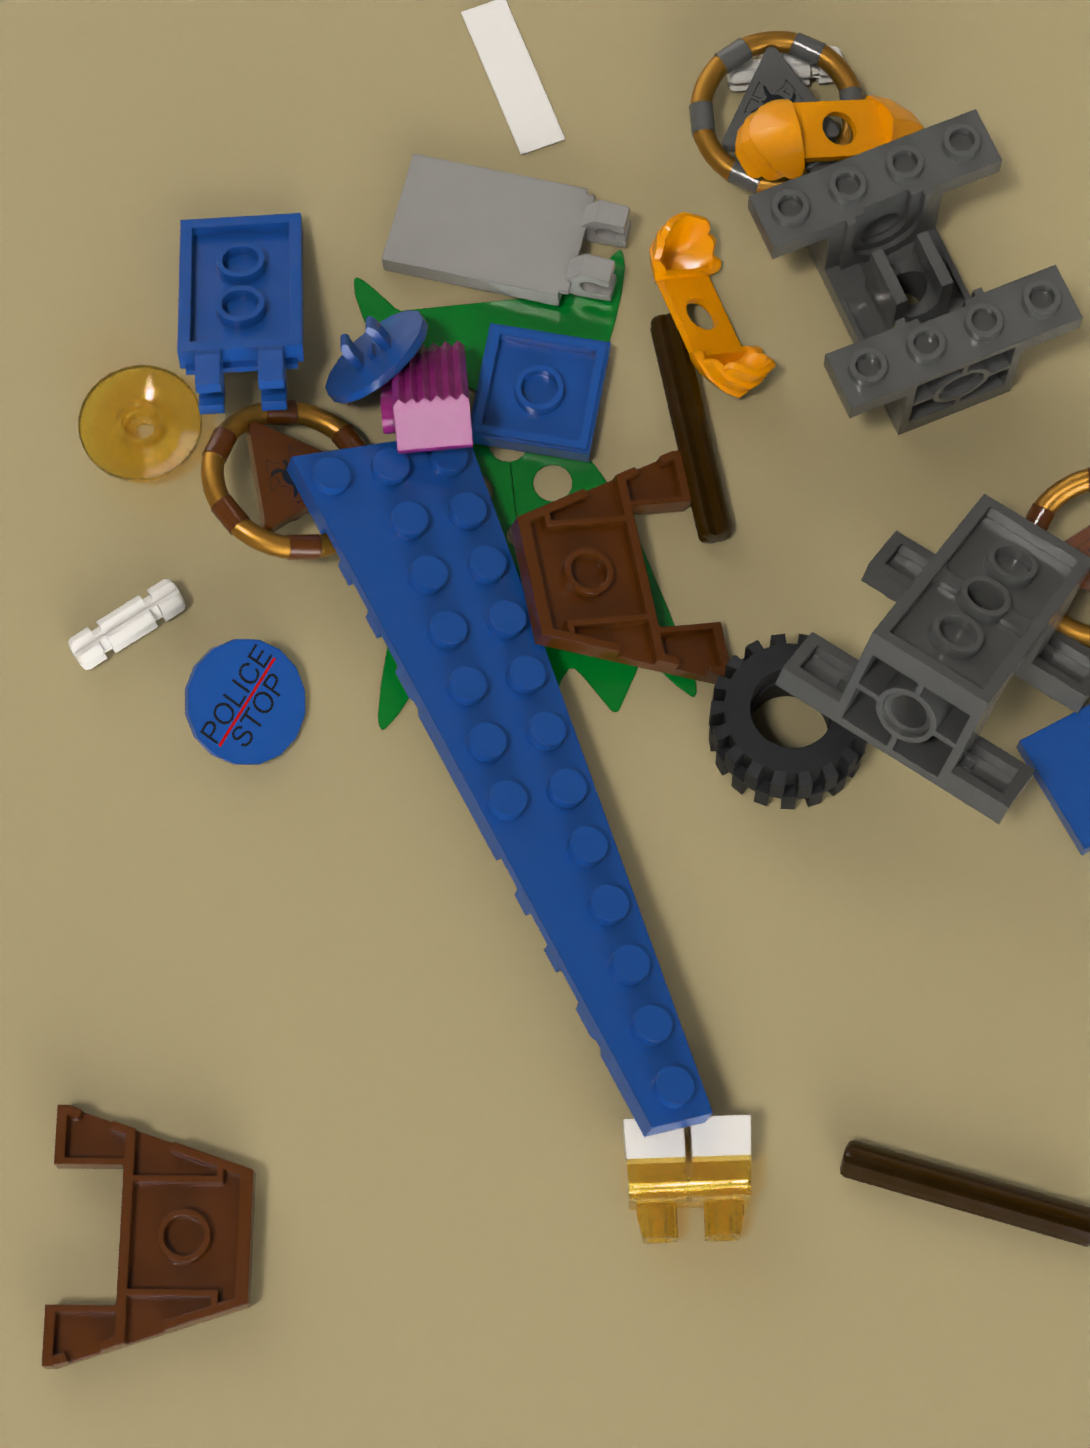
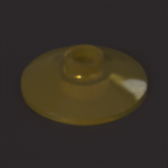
[78,365,203,482]

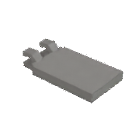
[382,153,631,306]

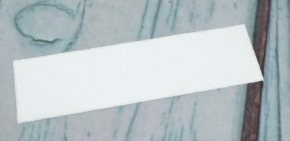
[461,0,566,155]

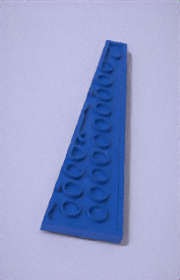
[286,441,713,1137]

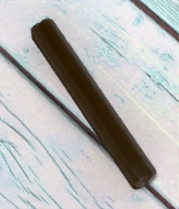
[650,313,732,543]
[840,1140,1090,1247]

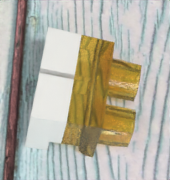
[623,1115,751,1244]

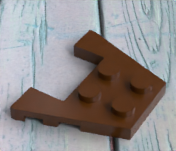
[510,450,729,684]
[42,1105,256,1369]

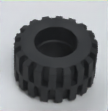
[708,633,868,809]

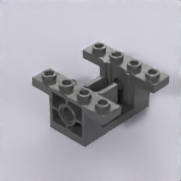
[748,109,1083,435]
[775,494,1090,824]

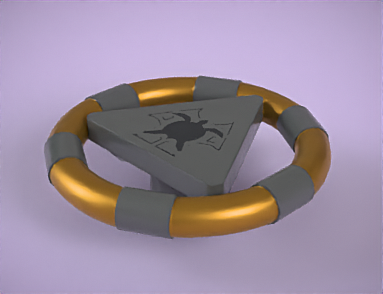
[689,31,864,194]

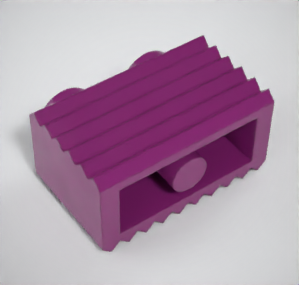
[380,340,473,454]

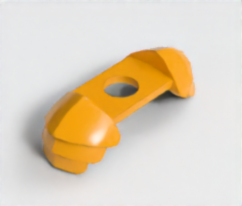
[735,95,924,181]
[649,212,776,398]

